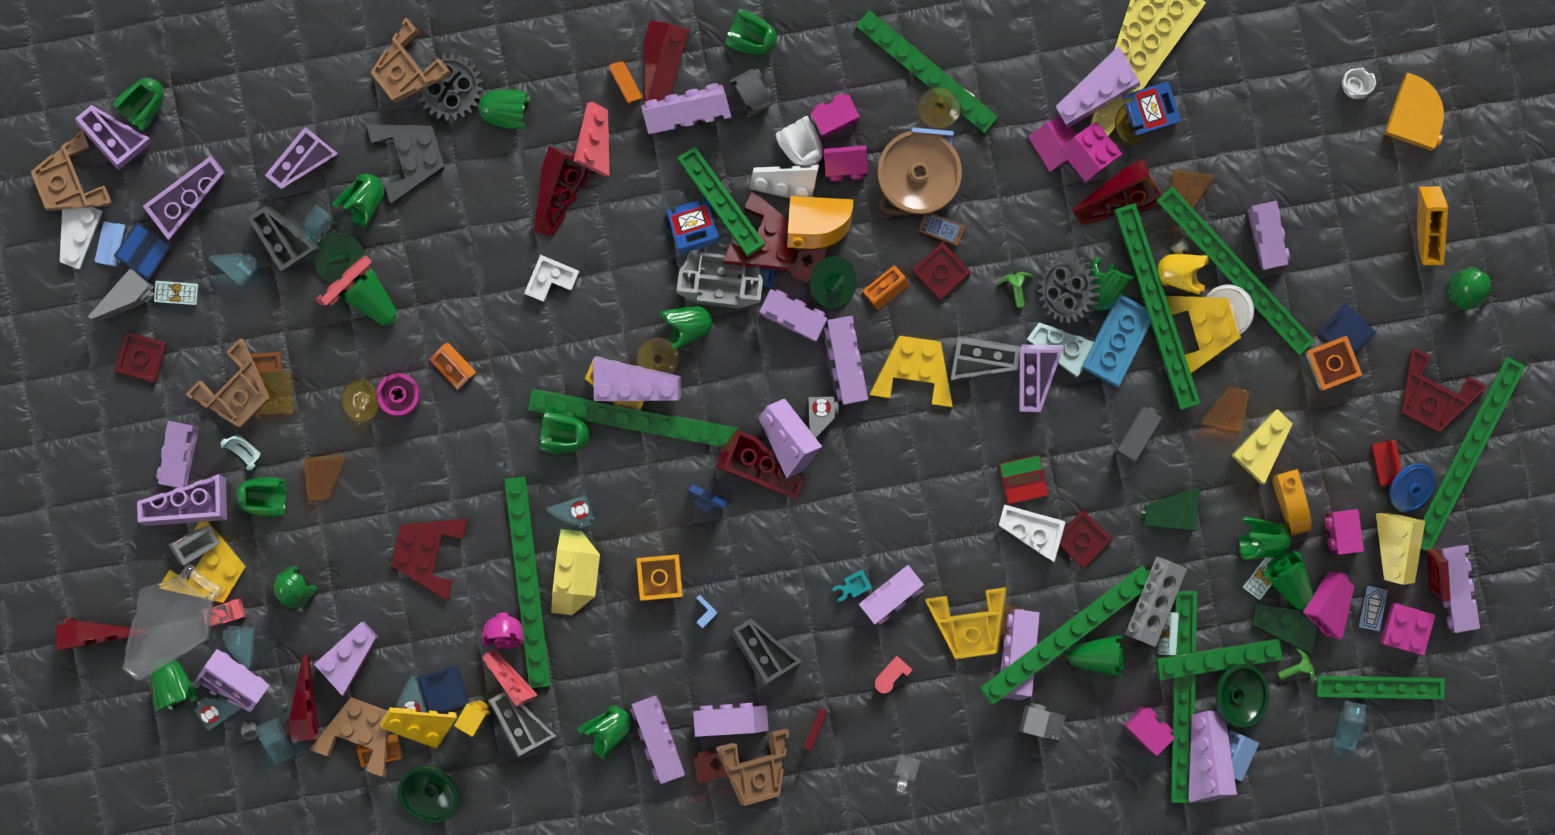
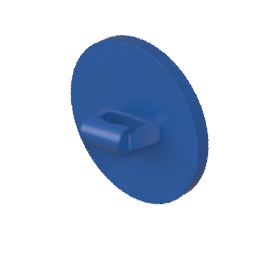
[1389,463,1436,513]

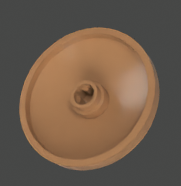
[877,131,962,214]

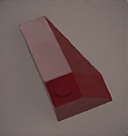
[644,20,690,102]
[534,146,592,236]
[1072,159,1162,225]
[715,429,804,500]
[56,618,148,650]
[286,654,319,742]

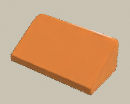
[609,62,642,105]
[862,265,910,311]
[429,343,476,390]
[357,734,403,767]

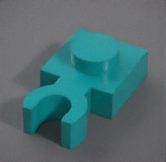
[832,569,872,601]

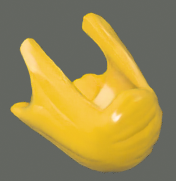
[1157,254,1209,294]

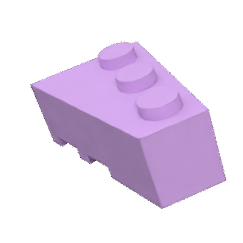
[265,127,338,189]
[1247,201,1290,271]
[759,289,827,342]
[1020,345,1064,412]
[314,622,378,696]
[693,703,769,737]

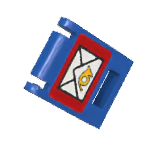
[1122,81,1181,136]
[666,198,720,254]

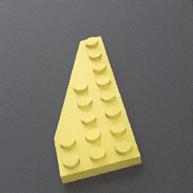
[1090,0,1206,136]

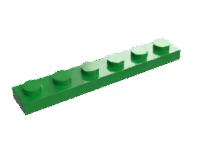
[678,147,765,257]
[1155,639,1283,680]
[1316,676,1445,699]

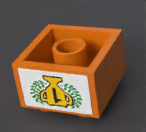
[1305,336,1362,391]

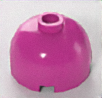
[482,613,524,649]

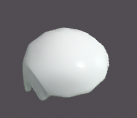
[1342,68,1376,99]

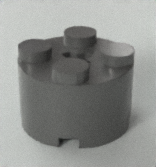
[729,69,774,118]

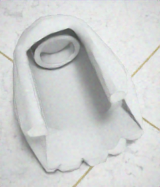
[776,116,823,168]

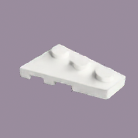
[749,165,819,198]
[60,207,103,270]
[999,505,1066,562]

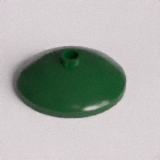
[1216,664,1269,728]
[398,766,460,824]

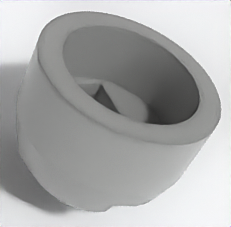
[1170,238,1189,254]
[241,721,258,739]

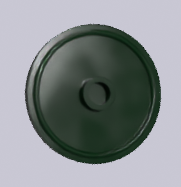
[313,232,366,283]
[809,256,856,309]

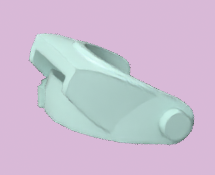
[220,435,260,471]

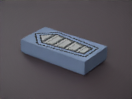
[1358,586,1388,631]

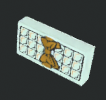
[154,281,199,305]
[1243,557,1274,600]
[1158,612,1178,655]

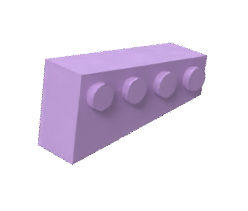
[1056,46,1141,128]

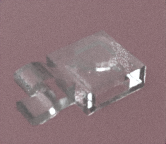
[894,754,921,793]

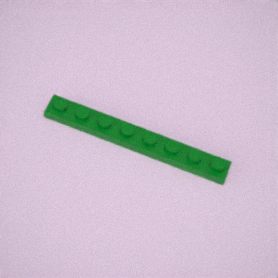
[856,10,998,134]

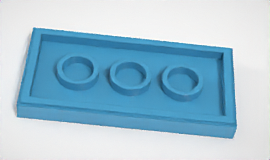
[1081,295,1151,387]

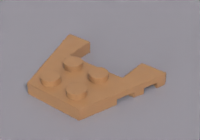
[370,18,452,103]
[31,131,112,211]
[186,339,270,428]
[310,697,389,778]
[716,729,789,806]

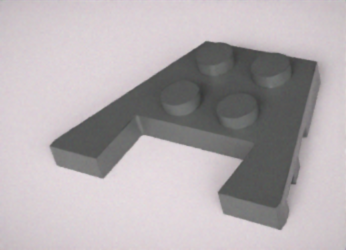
[366,124,445,204]

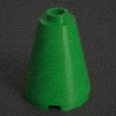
[340,268,398,326]
[1263,551,1313,611]
[1066,635,1125,678]

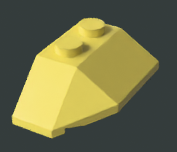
[551,529,600,615]

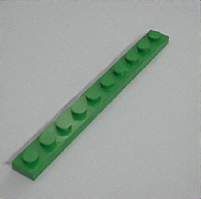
[1156,187,1315,355]
[1114,203,1200,410]
[1421,357,1526,552]
[528,389,739,447]
[505,477,551,688]
[979,565,1149,705]
[1171,591,1197,803]

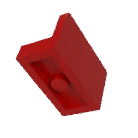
[1371,440,1402,486]

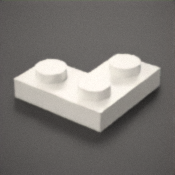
[524,255,580,302]

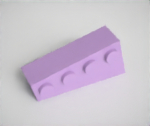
[641,83,731,134]
[143,156,225,240]
[824,316,868,405]
[593,356,681,401]
[137,474,227,526]
[1437,545,1480,633]
[1000,609,1040,700]
[630,695,685,784]
[1189,711,1237,802]

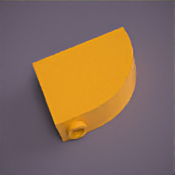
[1384,73,1444,151]
[1417,186,1448,265]
[787,196,853,249]
[1271,469,1312,537]

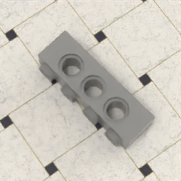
[1125,556,1187,647]

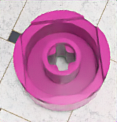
[377,373,421,417]

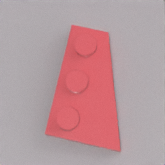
[574,102,610,176]
[315,256,372,305]
[482,649,538,707]

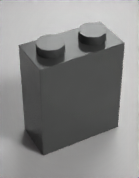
[1114,406,1162,462]

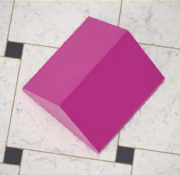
[1028,116,1076,172]

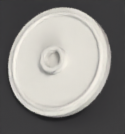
[1206,285,1254,334]

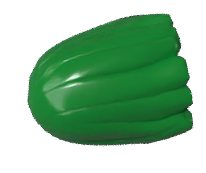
[725,9,777,55]
[113,78,164,131]
[478,89,530,130]
[332,173,384,228]
[1091,256,1133,311]
[1448,267,1491,311]
[660,306,712,350]
[539,413,589,453]
[235,477,287,517]
[1239,517,1291,560]
[273,566,317,610]
[151,659,198,711]
[576,706,631,760]

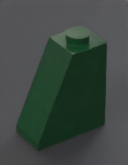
[1140,488,1200,531]

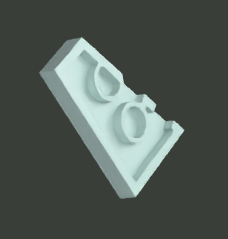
[1026,323,1093,378]

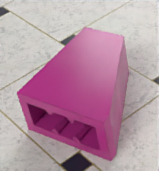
[1303,571,1354,639]

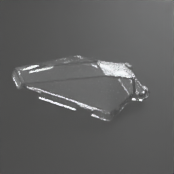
[122,563,223,681]

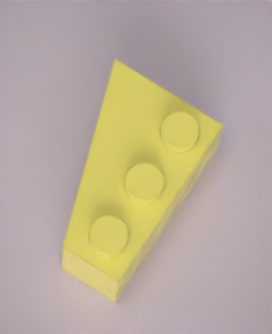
[1231,409,1293,485]
[1376,512,1425,585]

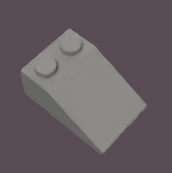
[88,269,155,322]

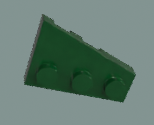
[1252,604,1317,655]

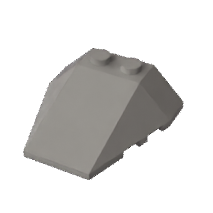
[676,219,763,309]

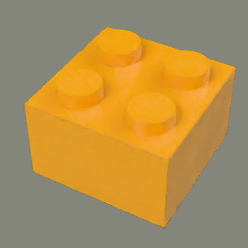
[636,555,683,601]

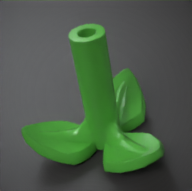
[997,272,1033,307]
[1278,648,1315,682]

